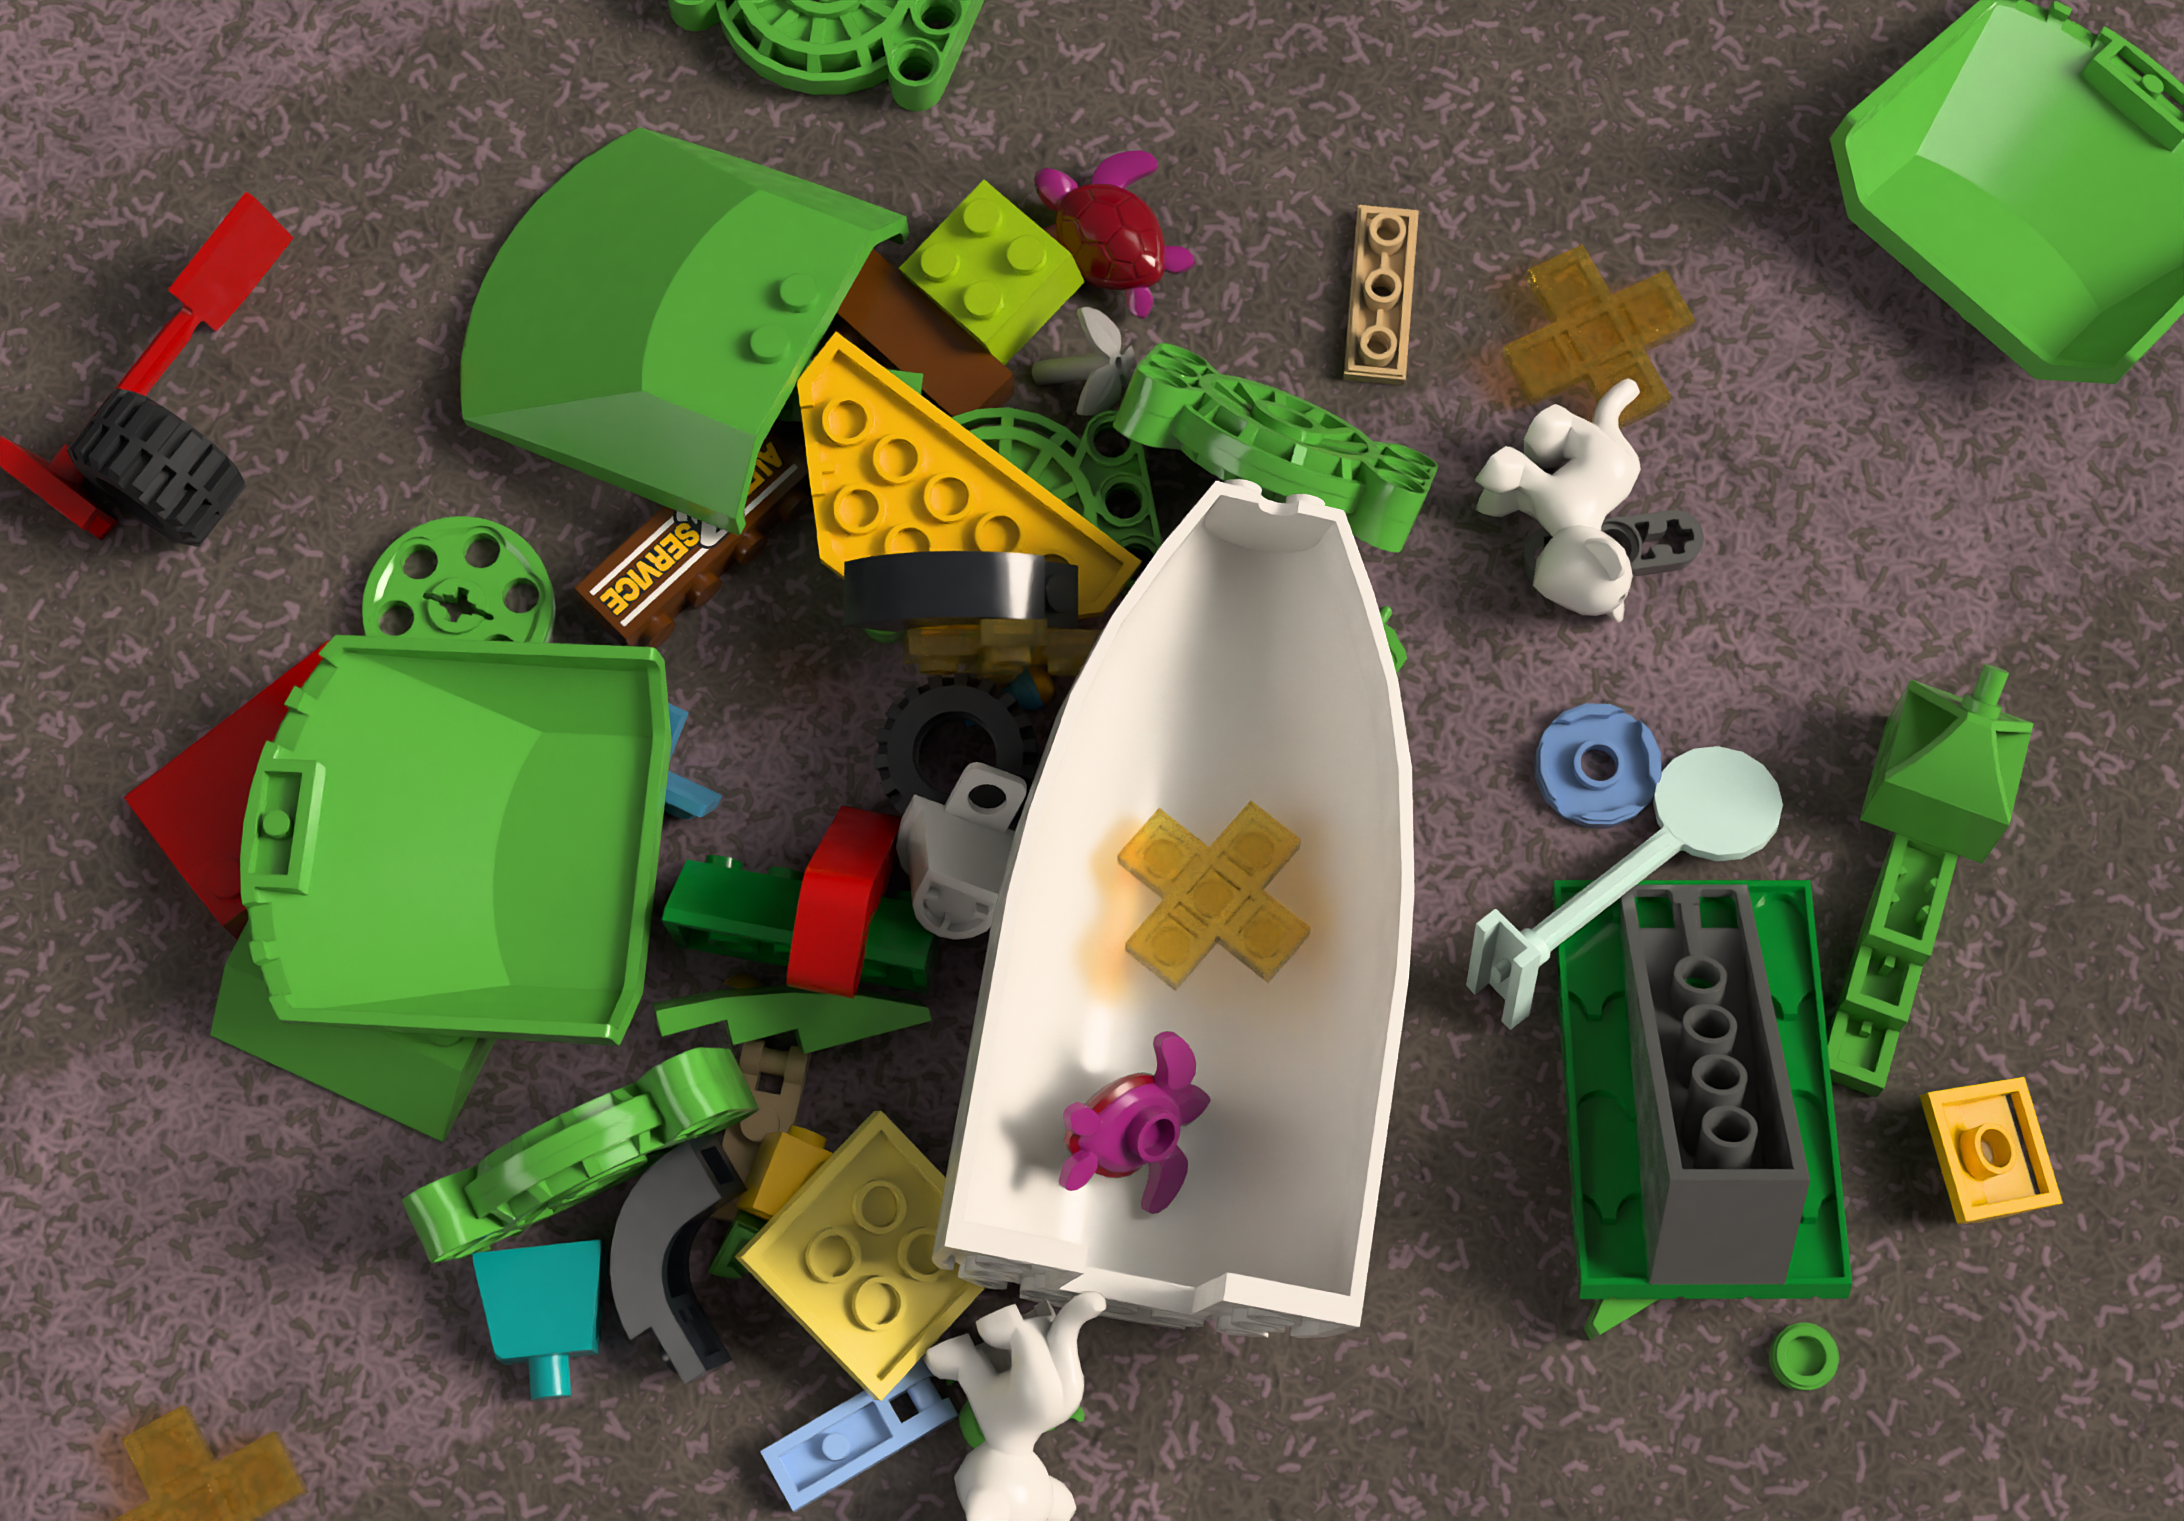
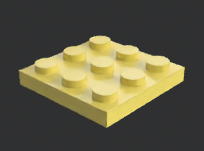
[735,1111,985,1401]

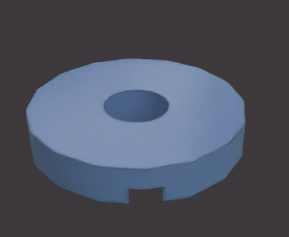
[1534,703,1662,828]

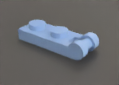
[760,1357,959,1512]

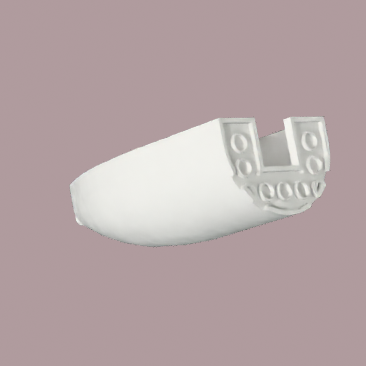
[932,479,1414,1338]

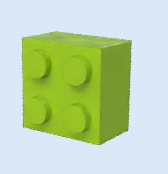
[899,180,1085,366]

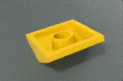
[1920,1077,2063,1224]

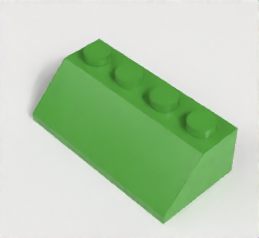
[210,920,496,1143]

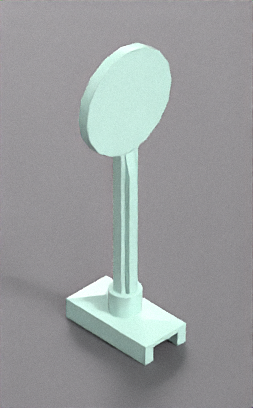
[1466,746,1783,1030]

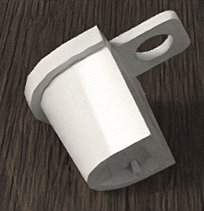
[896,762,1027,940]

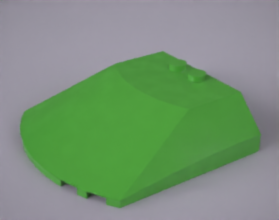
[1830,0,2184,384]
[460,127,909,535]
[240,635,672,1046]

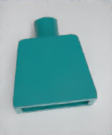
[472,1240,609,1401]

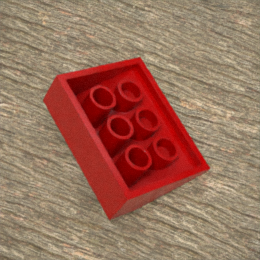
[123,640,329,940]

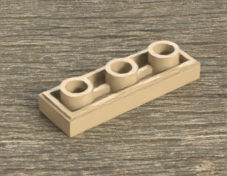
[1343,205,1419,386]

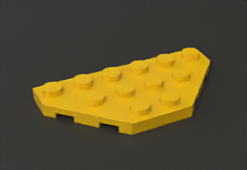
[797,332,1142,639]

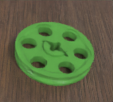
[362,516,555,643]

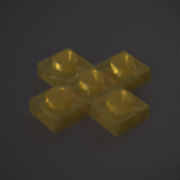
[1501,244,1696,429]
[903,619,1102,684]
[1117,800,1311,991]
[112,1405,309,1521]

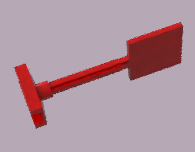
[0,191,294,541]

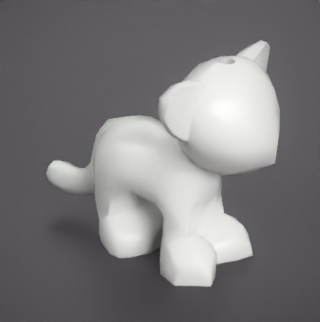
[1475,378,1641,623]
[922,1291,1106,1521]

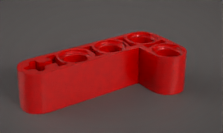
[787,805,902,999]

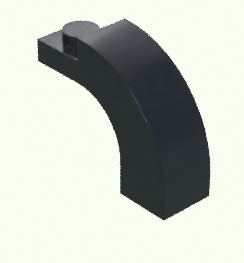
[844,551,1078,632]
[610,1133,747,1385]

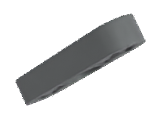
[1521,510,1704,582]

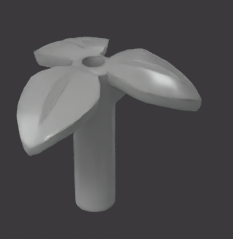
[1032,307,1137,416]

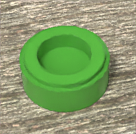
[1769,1323,1839,1391]

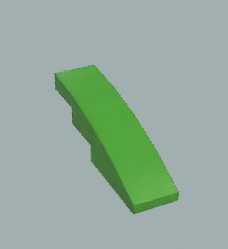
[1827,832,1958,1098]
[652,985,932,1054]

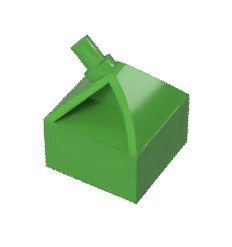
[1860,664,2034,864]

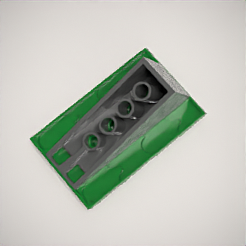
[1552,880,1852,1299]

